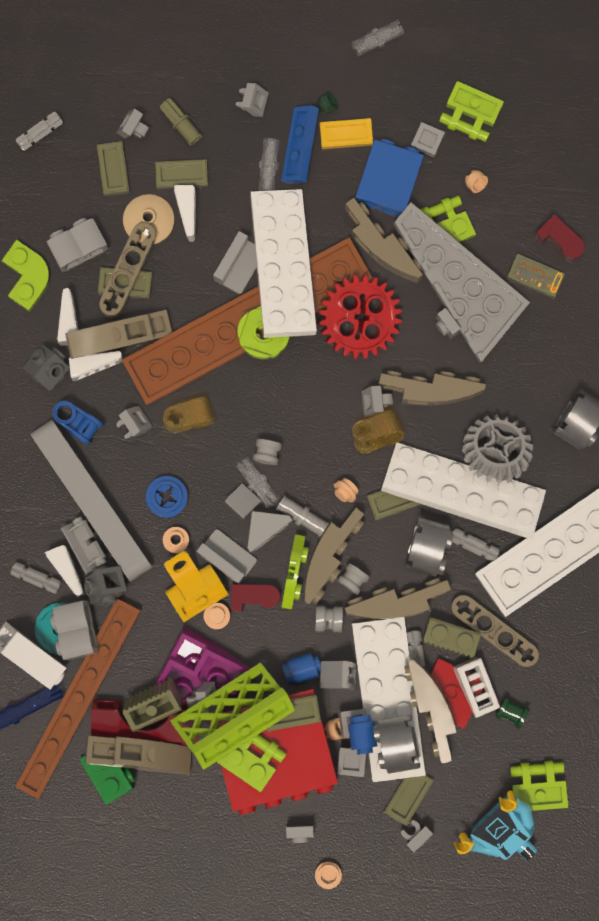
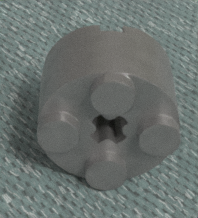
[552,389,599,450]
[405,517,454,577]
[373,715,420,774]

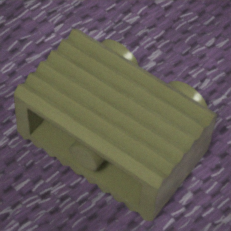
[422,617,481,659]
[123,678,182,732]

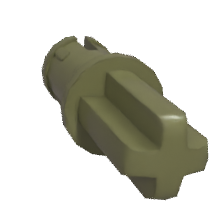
[160,98,202,146]

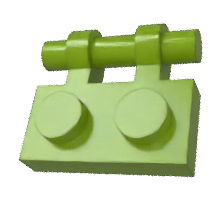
[439,81,504,142]
[420,196,476,243]
[217,734,287,792]
[510,760,568,811]

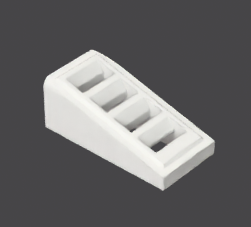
[174,185,196,242]
[57,288,79,346]
[69,351,123,381]
[45,545,85,597]
[453,657,500,718]

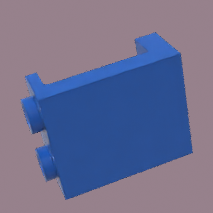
[355,139,424,217]

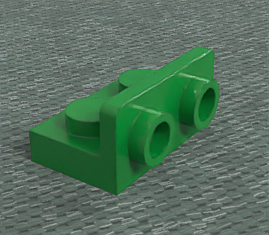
[79,756,135,805]

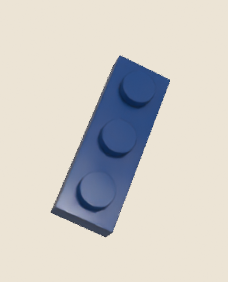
[281,105,319,184]

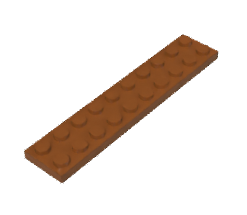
[122,237,372,406]

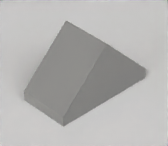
[248,511,293,554]
[320,661,357,690]

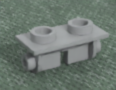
[61,517,107,574]

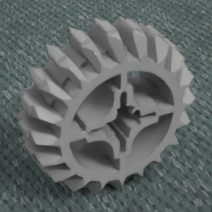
[462,414,533,484]

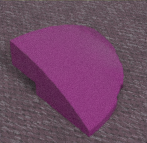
[153,626,251,702]

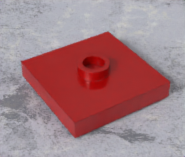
[427,658,483,729]

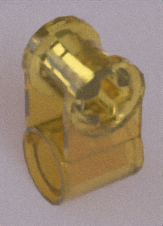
[163,396,215,433]
[352,410,405,454]

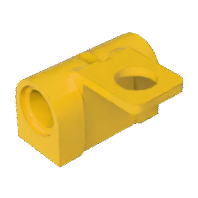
[164,551,229,622]

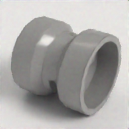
[315,605,343,633]

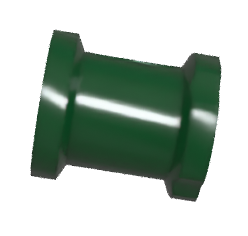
[496,697,530,729]

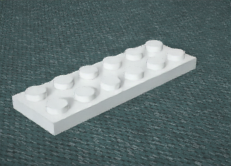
[250,189,317,338]
[381,443,546,539]
[475,489,599,617]
[352,617,425,782]

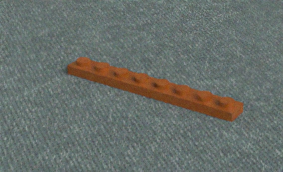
[15,598,141,799]

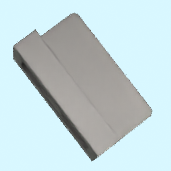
[213,231,257,295]
[196,529,257,584]

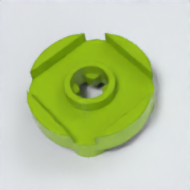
[238,307,290,359]

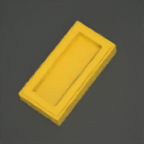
[320,118,373,149]

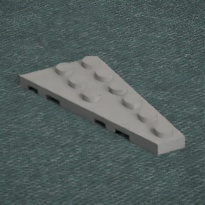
[393,202,530,363]

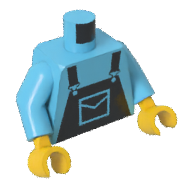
[454,791,538,861]

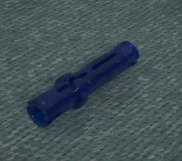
[0,685,64,730]

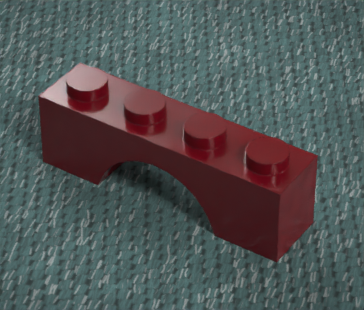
[91,699,198,745]

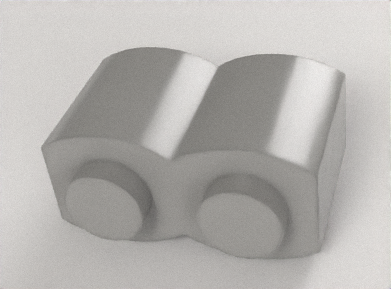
[47,218,108,273]
[50,601,99,660]

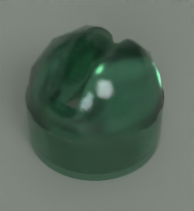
[316,92,338,115]

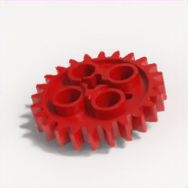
[317,274,402,359]

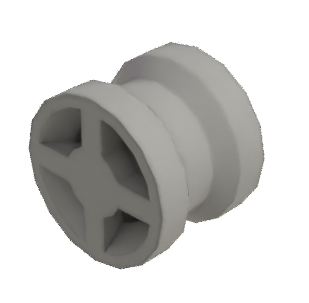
[252,439,282,465]
[337,563,370,595]

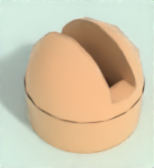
[465,170,488,193]
[323,718,342,740]

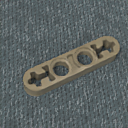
[99,223,156,318]
[451,595,539,667]

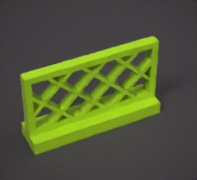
[170,662,295,770]

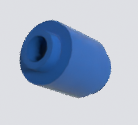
[282,652,321,685]
[348,715,378,755]

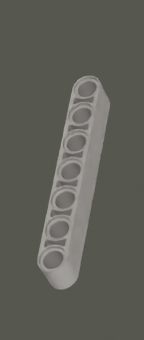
[30,419,152,582]

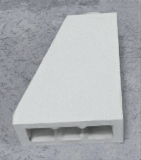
[0,622,66,689]

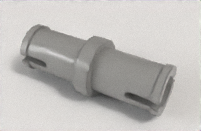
[276,495,329,537]

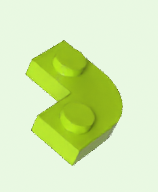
[2,240,49,312]
[282,535,309,610]

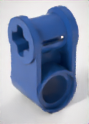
[53,401,104,446]

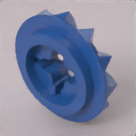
[146,476,188,518]

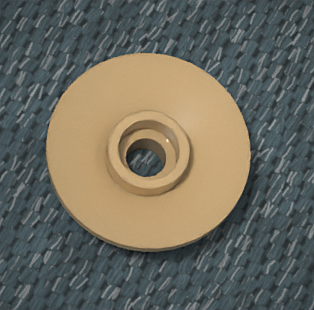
[123,194,174,245]

